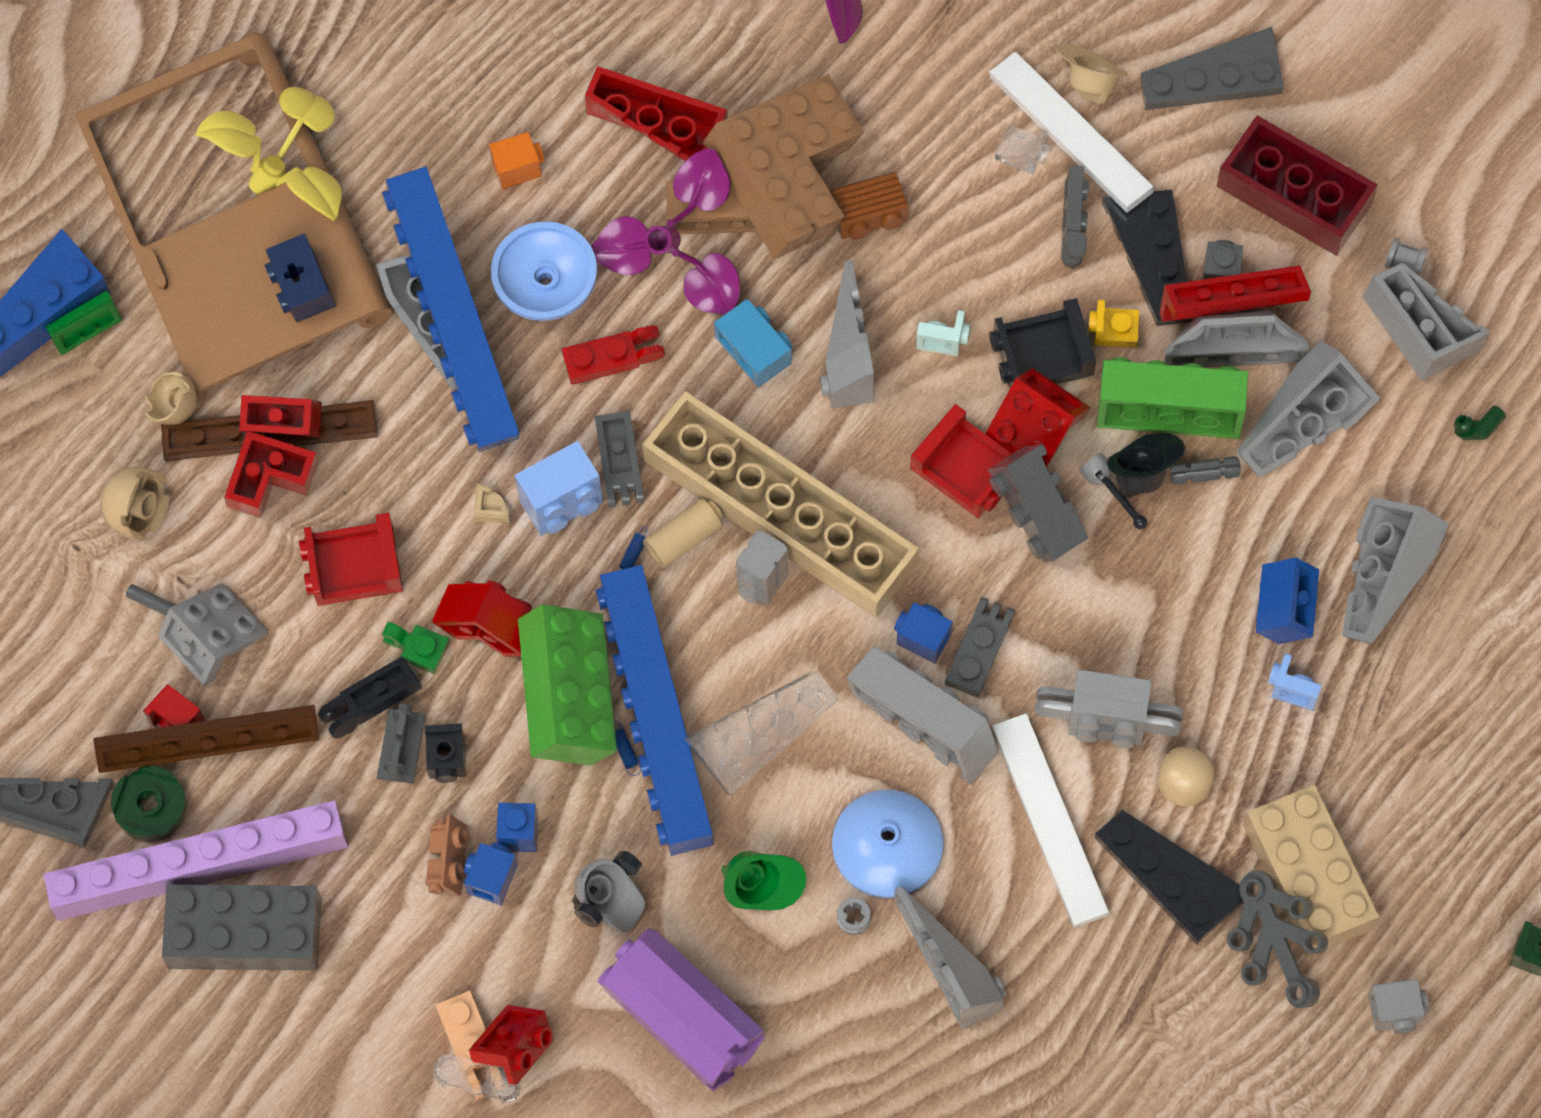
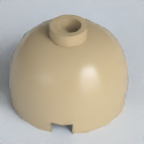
[101,467,169,541]

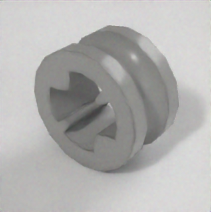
[837,898,870,935]

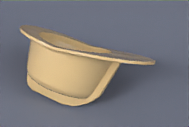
[1056,44,1128,104]

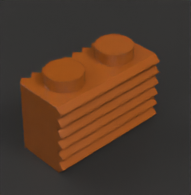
[829,171,908,239]

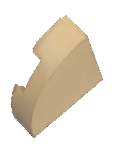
[473,483,510,523]

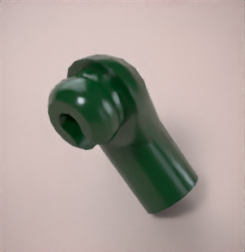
[1454,406,1506,440]

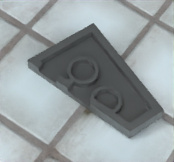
[0,778,113,848]

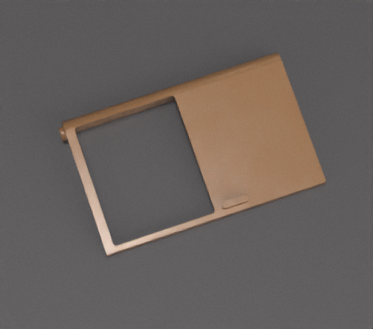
[75,32,392,398]

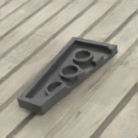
[1140,27,1283,110]

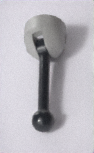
[1079,453,1147,530]

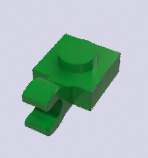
[382,622,450,674]

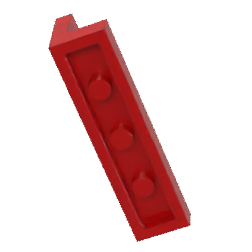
[1159,265,1311,322]

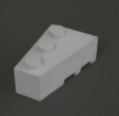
[1363,263,1490,381]

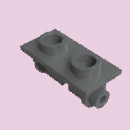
[377,704,425,784]

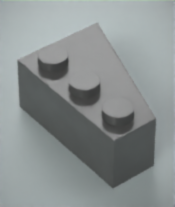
[988,443,1088,562]

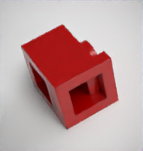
[143,684,205,728]

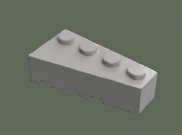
[846,646,998,785]

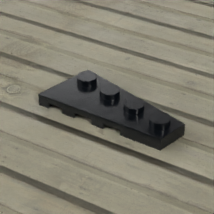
[1102,190,1192,326]
[1094,810,1244,945]

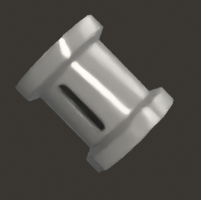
[1384,238,1428,275]

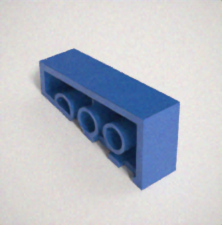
[0,229,111,377]

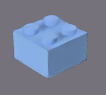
[514,441,603,536]

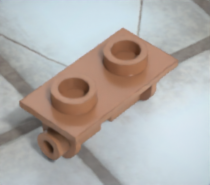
[425,814,469,896]

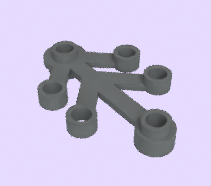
[1227,871,1328,1008]

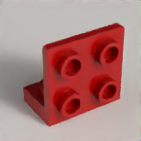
[985,368,1091,468]

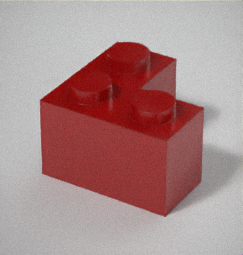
[224,431,318,518]
[432,580,532,657]

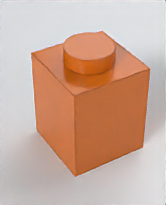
[489,132,545,189]

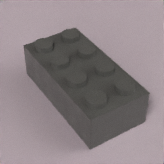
[162,884,322,970]

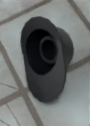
[1107,433,1185,499]

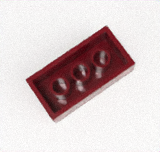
[1217,115,1378,256]

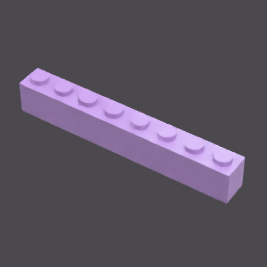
[43,800,348,921]

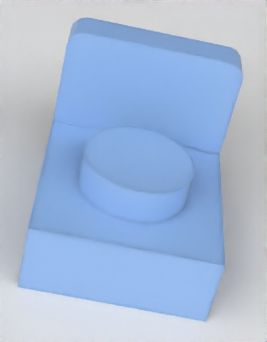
[1268,653,1322,711]

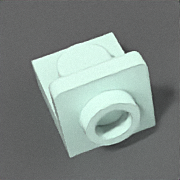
[916,310,970,356]

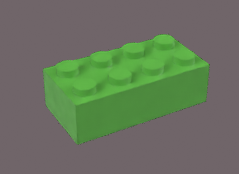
[1097,357,1248,439]
[518,604,617,765]

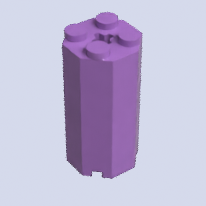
[598,928,765,1092]

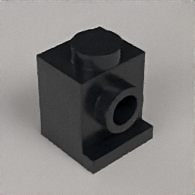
[425,723,466,783]

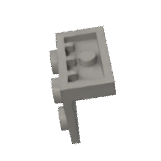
[158,583,268,686]

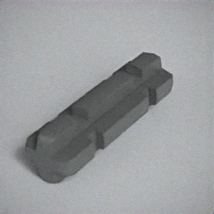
[1170,456,1241,485]

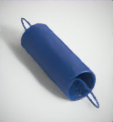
[619,527,647,569]
[614,721,641,776]

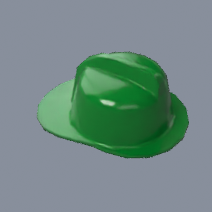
[721,850,806,911]

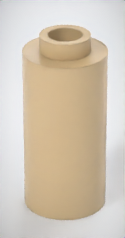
[643,498,723,569]

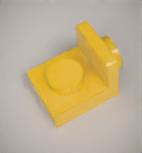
[1088,299,1139,348]

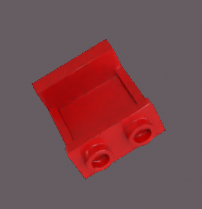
[910,404,1012,518]
[299,512,403,606]

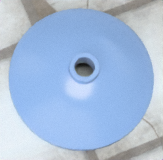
[491,222,597,321]
[832,790,943,898]

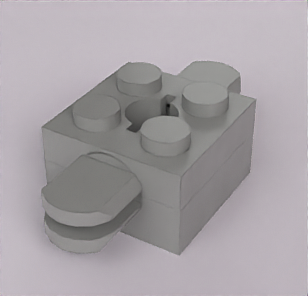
[1034,669,1184,748]

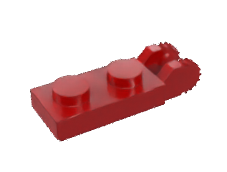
[561,325,665,385]

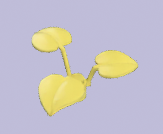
[195,87,342,222]

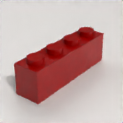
[585,66,728,161]

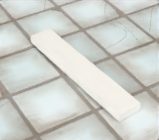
[989,52,1154,213]
[992,713,1109,929]

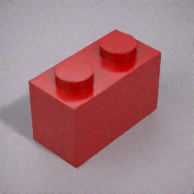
[239,395,322,437]

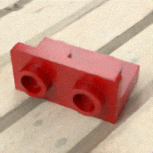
[469,1005,553,1085]

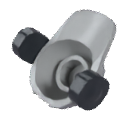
[572,851,645,932]

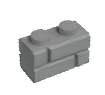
[736,530,788,605]

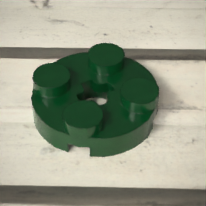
[111,766,187,841]

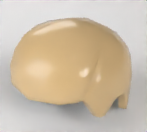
[145,371,197,425]
[1157,747,1214,806]

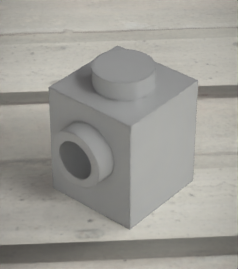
[1368,979,1429,1034]

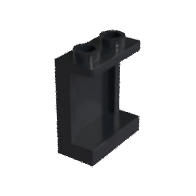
[989,298,1096,388]

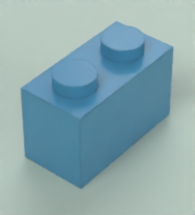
[714,299,793,388]

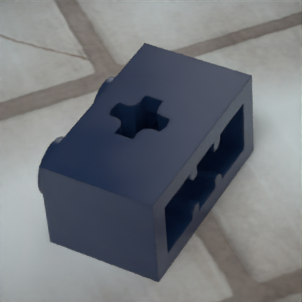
[264,233,336,323]

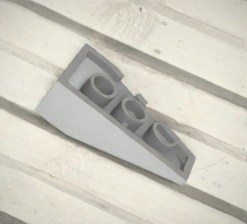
[820,260,874,408]
[1237,340,1380,477]

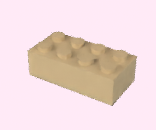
[1243,784,1379,957]

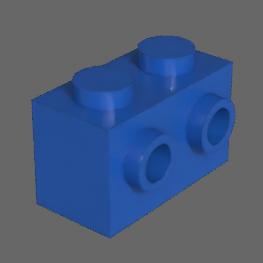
[1256,557,1319,644]

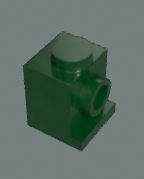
[1509,921,1541,976]

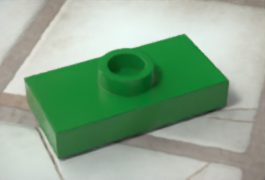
[45,291,122,356]

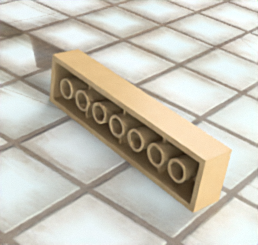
[642,391,919,618]

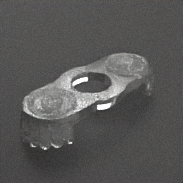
[433,1054,522,1104]

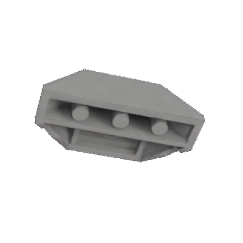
[1164,308,1309,368]

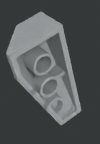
[376,254,456,390]
[1342,497,1449,644]
[894,886,1006,1030]

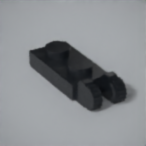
[318,657,422,739]

